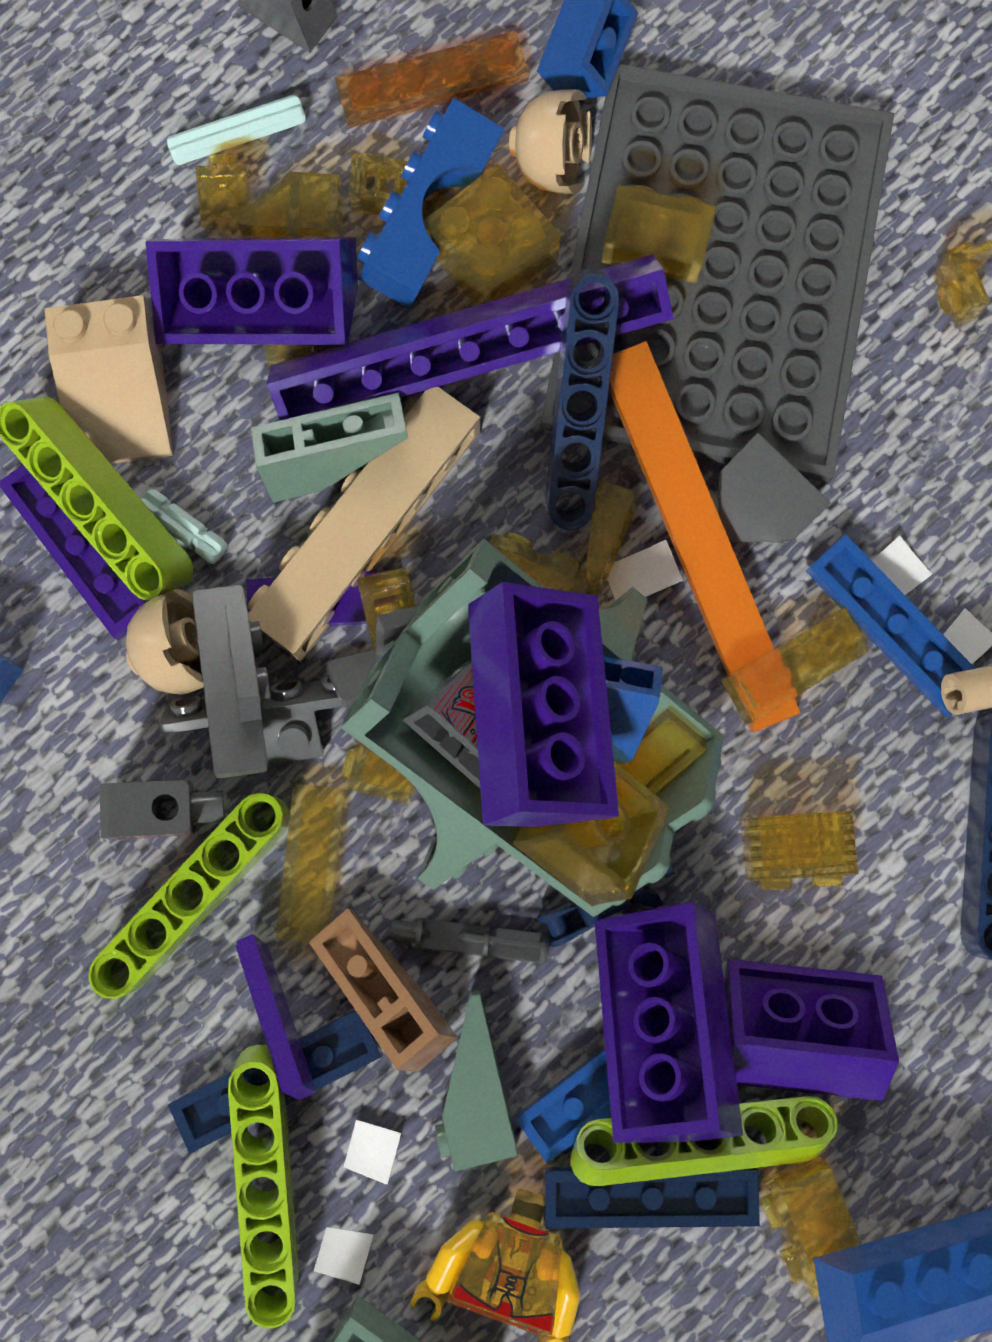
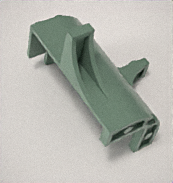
[340,539,724,917]

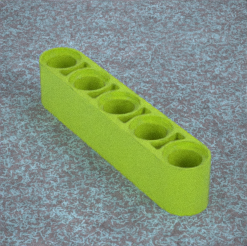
[0,396,193,600]
[88,793,290,999]
[228,1045,299,1329]
[570,1096,838,1186]

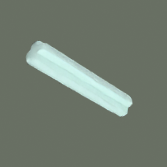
[167,95,305,165]

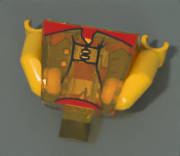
[410,1189,580,1342]

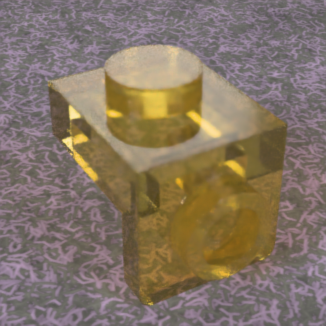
[195,154,252,227]
[933,240,992,327]

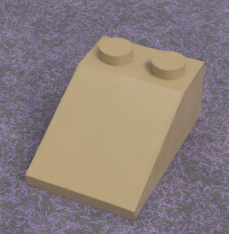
[44,295,173,464]

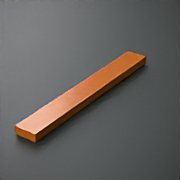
[609,341,801,732]

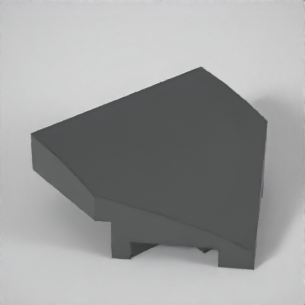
[716,433,831,544]

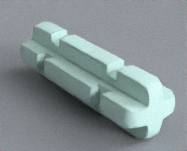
[141,489,228,564]

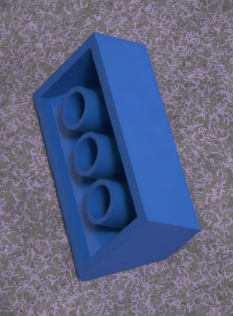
[813,1208,992,1342]

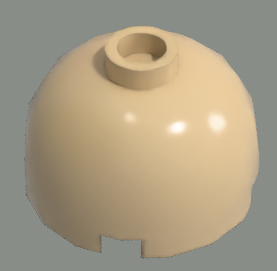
[509,90,592,194]
[126,589,203,695]

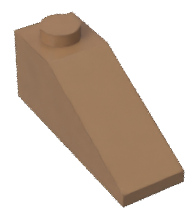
[309,908,458,1072]

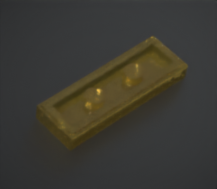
[721,607,869,725]
[276,784,346,942]

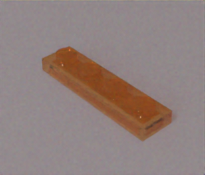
[335,30,529,129]

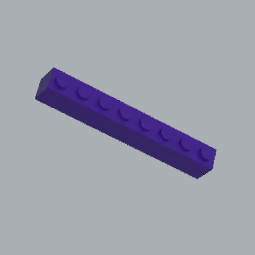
[266,254,674,420]

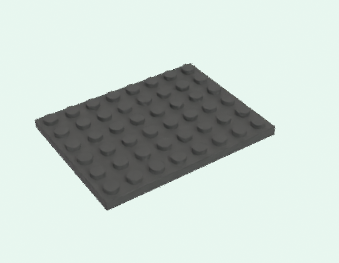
[540,64,895,483]

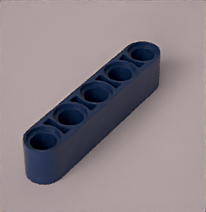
[545,269,619,531]
[960,710,992,960]

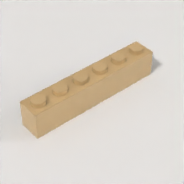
[247,387,480,663]

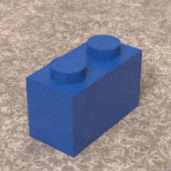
[537,0,638,98]

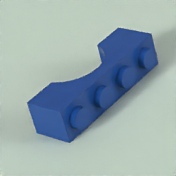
[357,97,504,309]

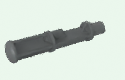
[390,917,551,964]

